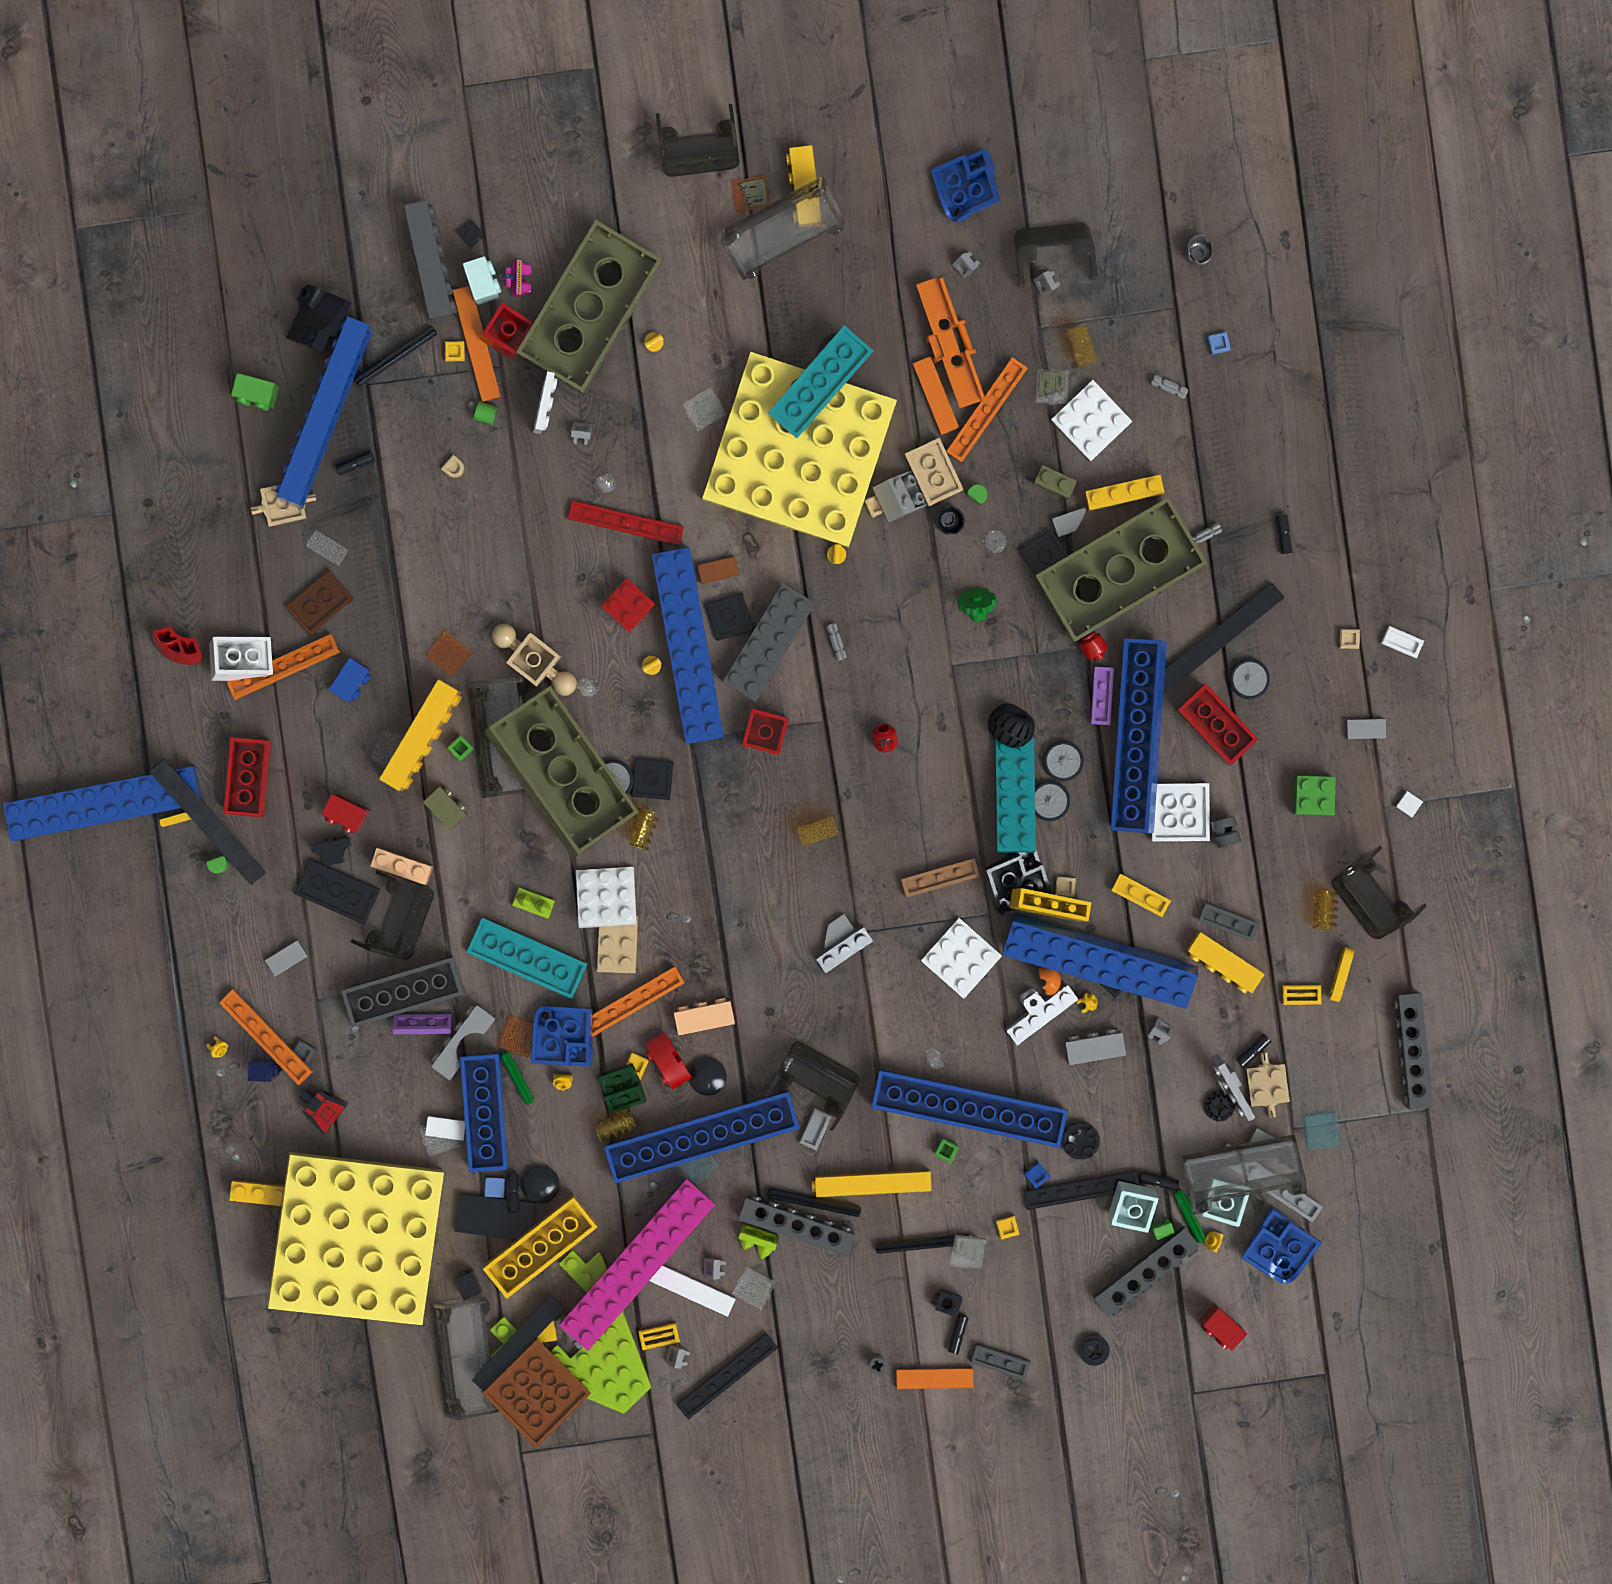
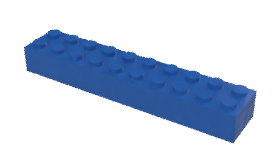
[276,316,372,510]
[652,548,724,744]
[1111,638,1167,833]
[3,766,203,841]
[1002,913,1198,1009]
[871,1069,1068,1148]
[604,1090,800,1184]

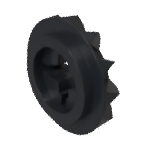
[1204,1091,1235,1122]
[1079,1335,1110,1366]

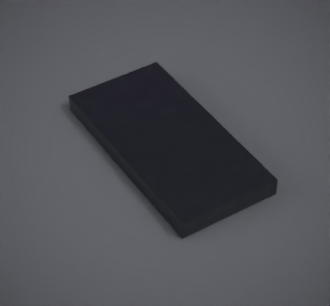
[294,859,380,925]
[454,1193,535,1239]

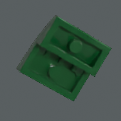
[597,1063,647,1114]

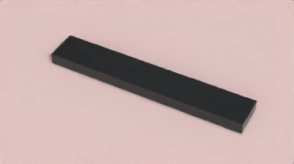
[1023,1170,1139,1210]
[471,1295,564,1392]
[677,1332,778,1420]

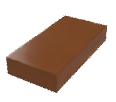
[697,556,739,584]

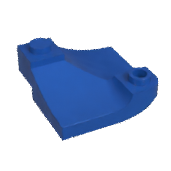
[931,149,1001,223]
[531,1006,593,1067]
[1241,1206,1322,1283]

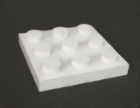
[533,371,557,434]
[1051,380,1133,462]
[1151,783,1210,841]
[576,867,637,928]
[921,918,1002,999]

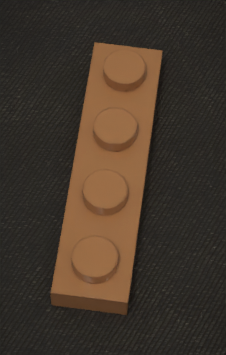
[901,858,980,898]

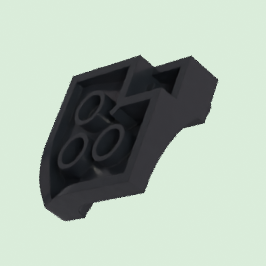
[286,285,351,352]
[984,850,1052,915]

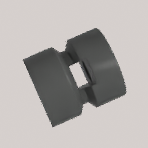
[1210,816,1241,848]

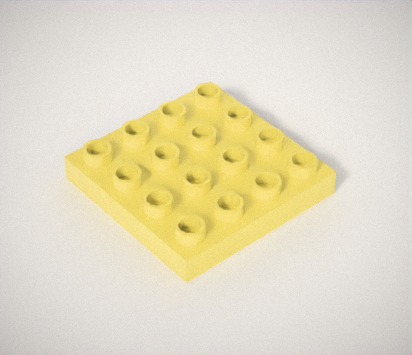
[702,352,897,548]
[267,1152,444,1325]

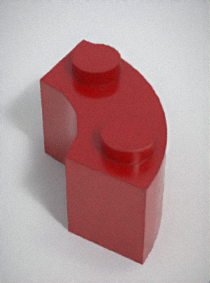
[152,626,202,665]
[645,1032,692,1090]

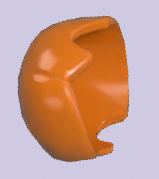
[1039,966,1061,995]

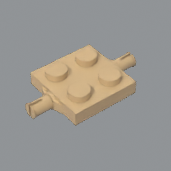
[251,485,316,527]
[1246,1052,1290,1118]

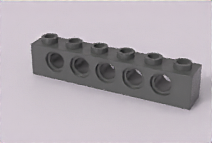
[1393,992,1433,1110]
[738,1194,855,1257]
[1093,1226,1200,1317]

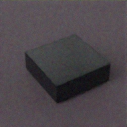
[458,220,486,248]

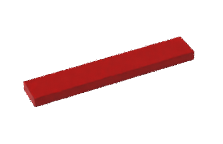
[567,500,684,546]

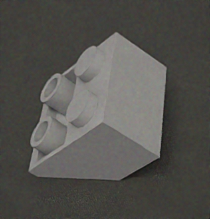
[873,470,927,522]

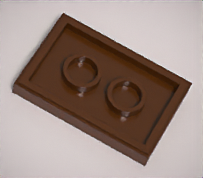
[285,570,354,636]

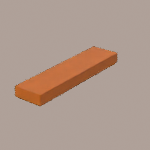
[913,356,959,435]
[896,1368,973,1389]

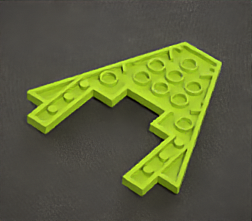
[490,1250,652,1414]

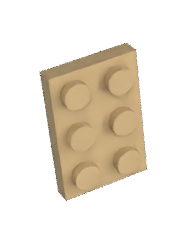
[904,438,964,506]
[597,916,638,973]

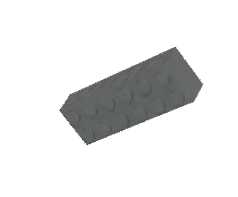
[404,200,458,323]
[723,583,815,702]
[341,956,465,1028]

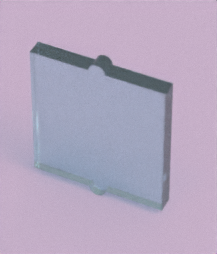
[1304,1113,1340,1150]
[678,1155,720,1186]

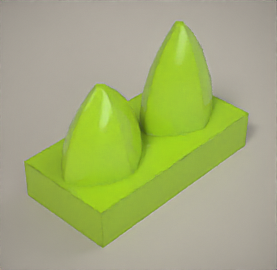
[512,887,555,919]
[738,1223,779,1259]

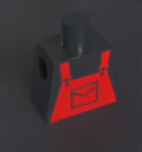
[299,1089,348,1135]

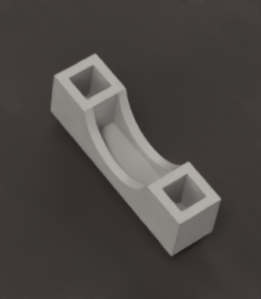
[431,1004,497,1080]

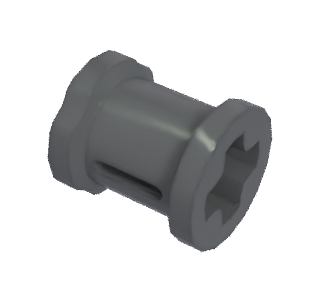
[869,1354,886,1375]

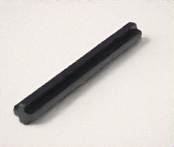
[354,326,437,386]
[767,1188,861,1217]
[875,1234,970,1254]

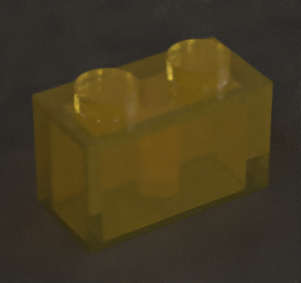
[1065,324,1097,369]
[797,816,839,846]

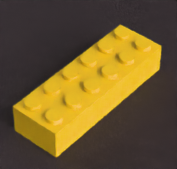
[379,679,462,791]
[483,1194,598,1299]

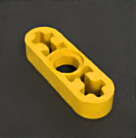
[1329,947,1354,1002]

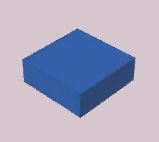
[1024,1161,1051,1189]

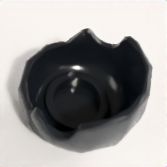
[935,506,965,535]

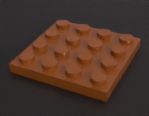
[482,1338,591,1448]

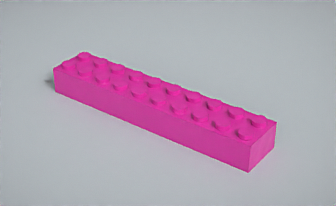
[559,1178,715,1351]

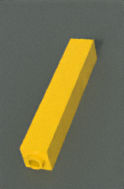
[812,1170,931,1197]

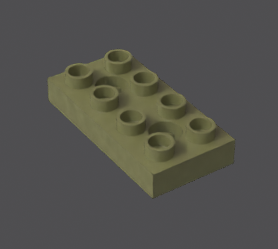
[516,220,663,394]
[1034,497,1208,642]
[484,686,639,858]

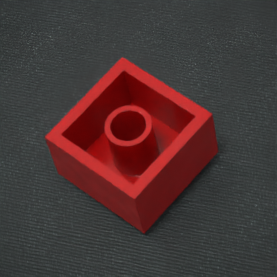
[480,303,534,360]
[601,578,656,633]
[742,709,789,755]
[321,794,371,833]
[1199,1303,1247,1351]

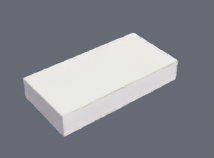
[1381,626,1424,659]
[425,1116,465,1141]

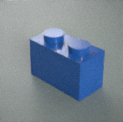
[329,658,371,703]

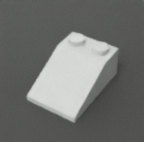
[209,637,273,681]

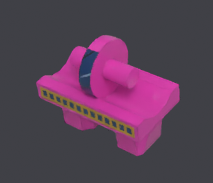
[500,260,531,297]

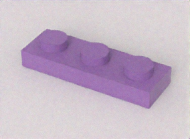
[1091,667,1114,725]
[393,1014,452,1034]

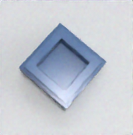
[1207,332,1231,355]
[485,1177,505,1198]

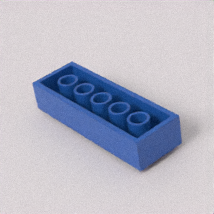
[460,1052,509,1172]

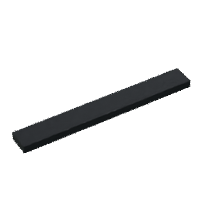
[1164,583,1285,694]
[149,758,266,885]

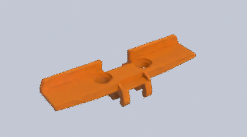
[916,276,985,409]

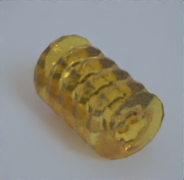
[626,808,660,851]
[1312,890,1339,930]
[594,1108,637,1143]

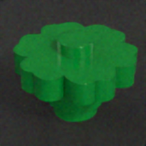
[957,588,997,622]

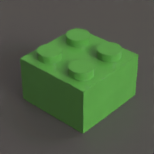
[231,373,280,411]
[1293,776,1336,815]

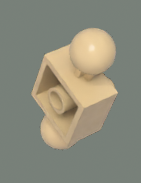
[492,624,577,696]

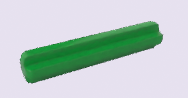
[500,1052,534,1105]
[1173,1189,1206,1243]

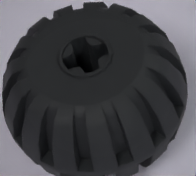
[988,703,1035,748]

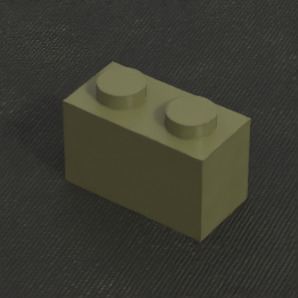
[1033,465,1077,500]
[423,786,467,830]

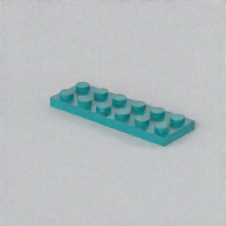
[768,325,873,439]
[995,738,1036,853]
[467,917,588,999]

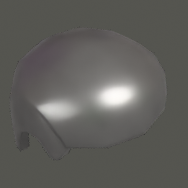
[1184,235,1214,266]

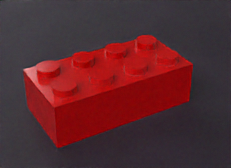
[1176,683,1259,766]
[223,737,272,818]

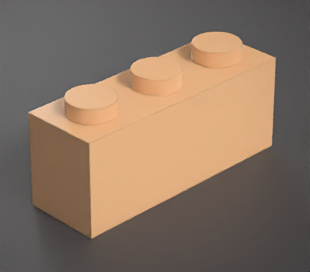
[371,848,433,885]
[674,998,735,1035]

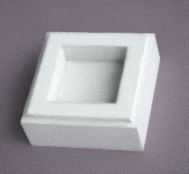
[1396,791,1423,818]

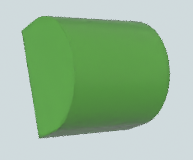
[474,401,498,426]
[966,485,987,505]
[447,735,474,762]
[206,856,229,873]
[934,1138,960,1164]
[1151,1218,1175,1240]

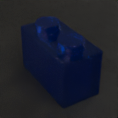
[248,1058,280,1082]

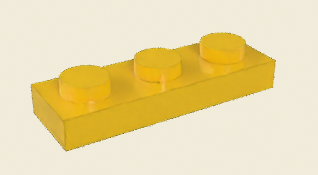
[1111,874,1171,917]

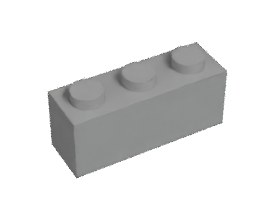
[1064,1029,1126,1065]

